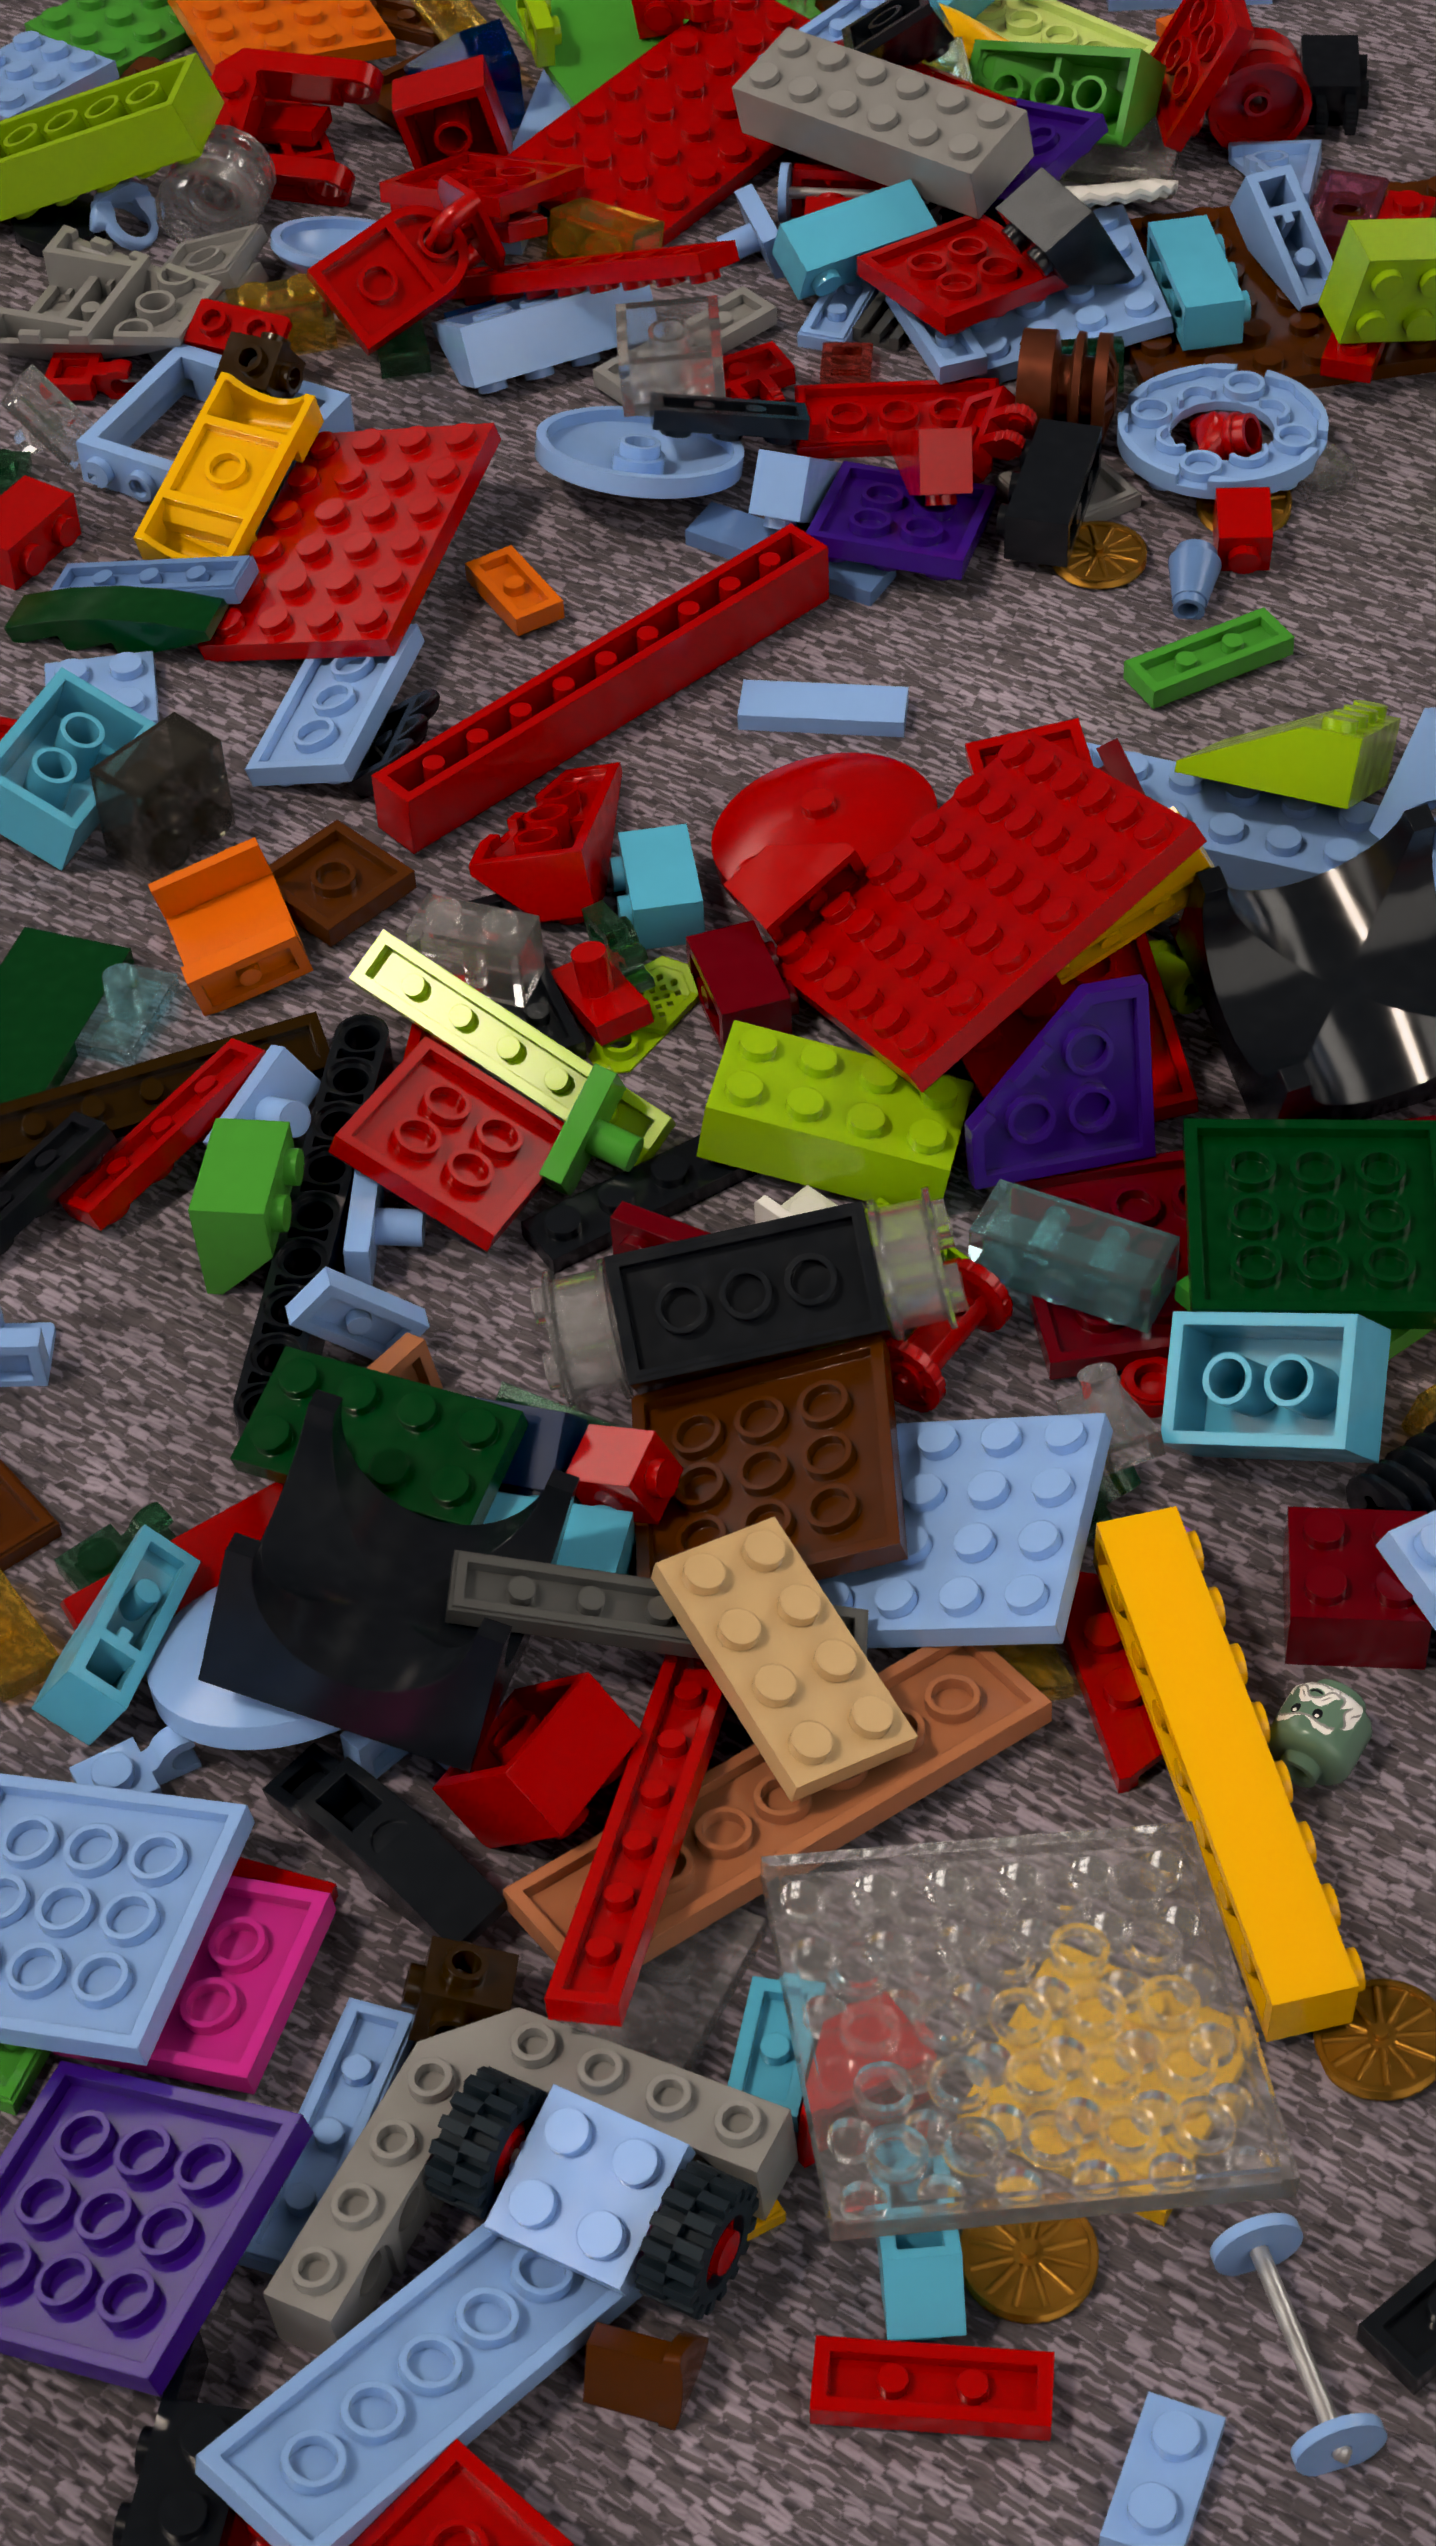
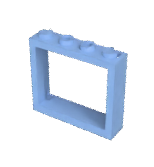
[76,343,355,535]

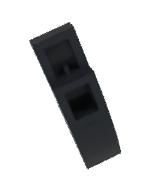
[262,1743,508,1943]

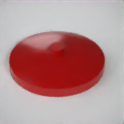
[711,752,939,894]

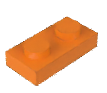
[465,545,565,636]

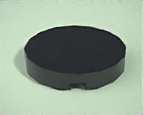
[12,193,107,258]

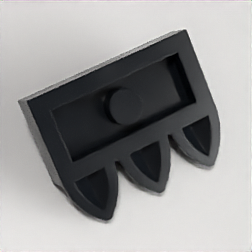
[347,689,440,799]

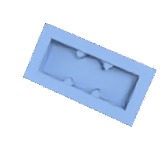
[716,183,785,279]
[203,1044,321,1146]
[343,1169,426,1286]

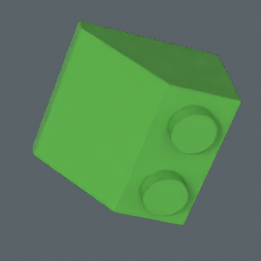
[188,1118,304,1295]

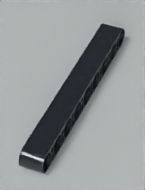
[233,1014,394,1439]

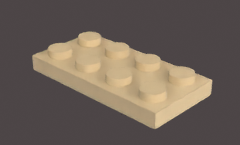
[651,1516,918,1803]

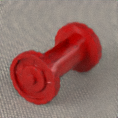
[884,1258,1013,1412]

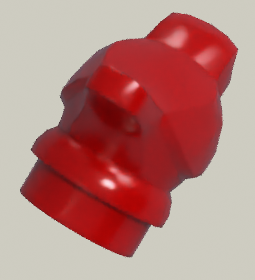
[1189,411,1263,460]

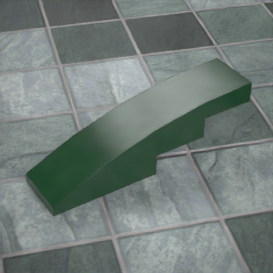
[4,586,229,654]

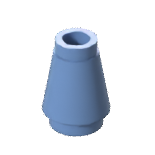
[1168,539,1222,620]

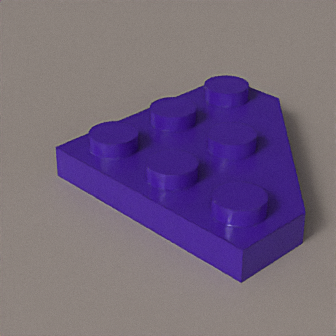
[964,974,1156,1190]

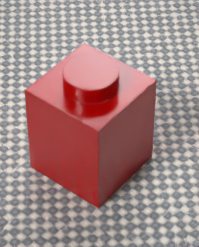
[1212,487,1273,574]
[566,1424,684,1525]

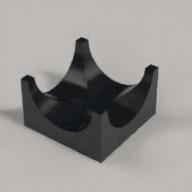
[1176,804,1436,1120]
[198,1389,580,1773]

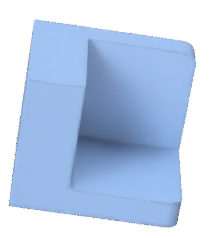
[0,1306,56,1387]

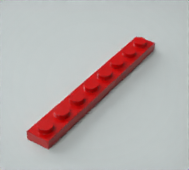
[450,240,740,306]
[544,1654,729,2027]

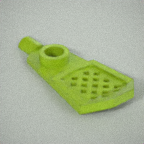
[588,956,699,1074]

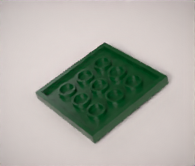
[1182,1118,1436,1329]

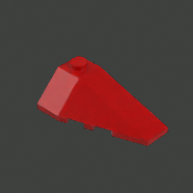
[468,762,622,925]

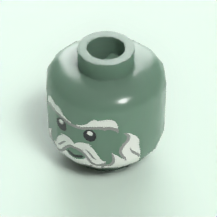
[1267,1679,1373,1788]

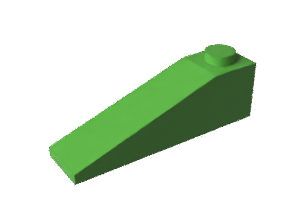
[966,39,1166,148]

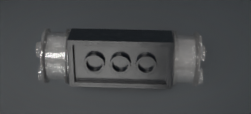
[530,1187,969,1411]

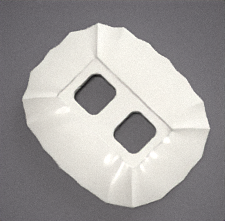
[1064,178,1179,208]

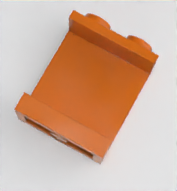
[148,837,314,1016]

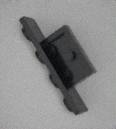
[113,2331,251,2546]

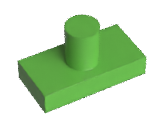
[539,1063,644,1196]

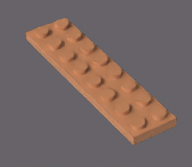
[502,1645,1052,1965]

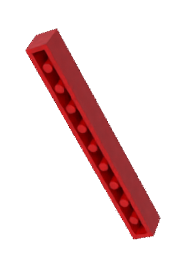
[371,523,829,854]

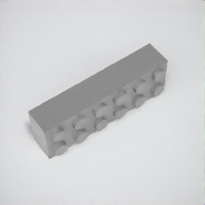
[732,27,1034,220]

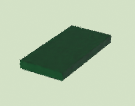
[0,927,134,1104]

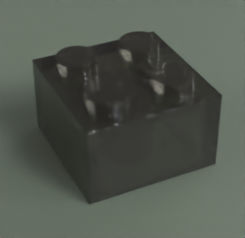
[89,712,235,882]

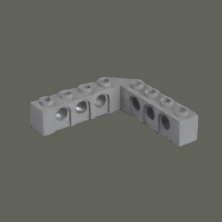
[263,2007,798,2356]

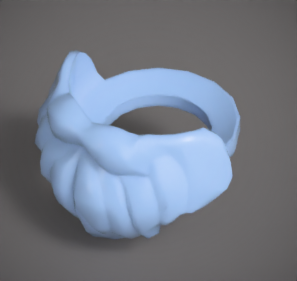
[89,178,161,251]

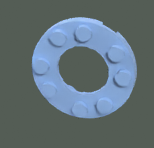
[1117,363,1329,500]

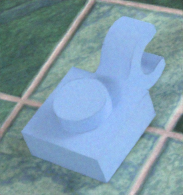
[69,1726,202,1794]

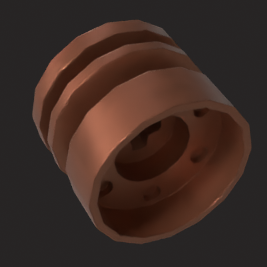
[1015,328,1119,444]

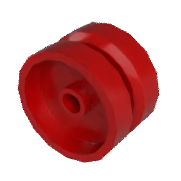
[1205,27,1312,149]

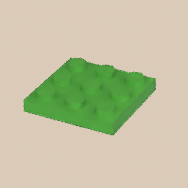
[25,0,192,81]

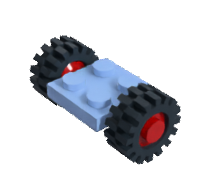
[425,2066,759,2320]

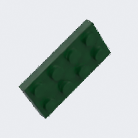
[230,1346,529,1525]

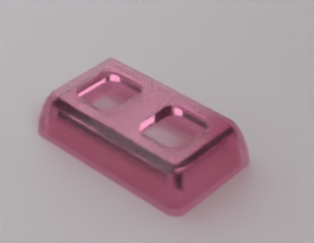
[1310,169,1389,254]

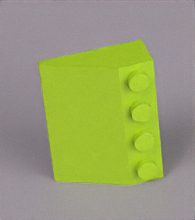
[1174,700,1401,809]

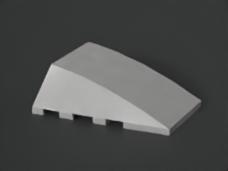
[0,225,222,360]

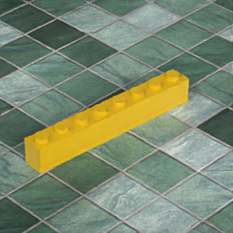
[1093,1506,1366,2042]

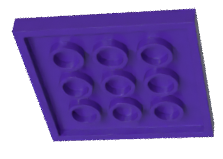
[0,2060,314,2397]

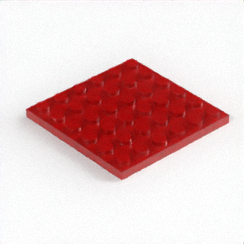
[776,729,1207,1093]

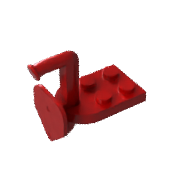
[307,175,506,356]

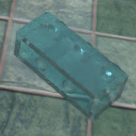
[969,1179,1180,1333]

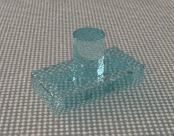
[75,963,180,1067]

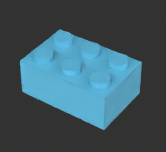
[0,667,159,871]
[1160,1311,1391,1463]

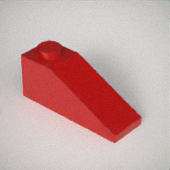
[887,427,973,506]

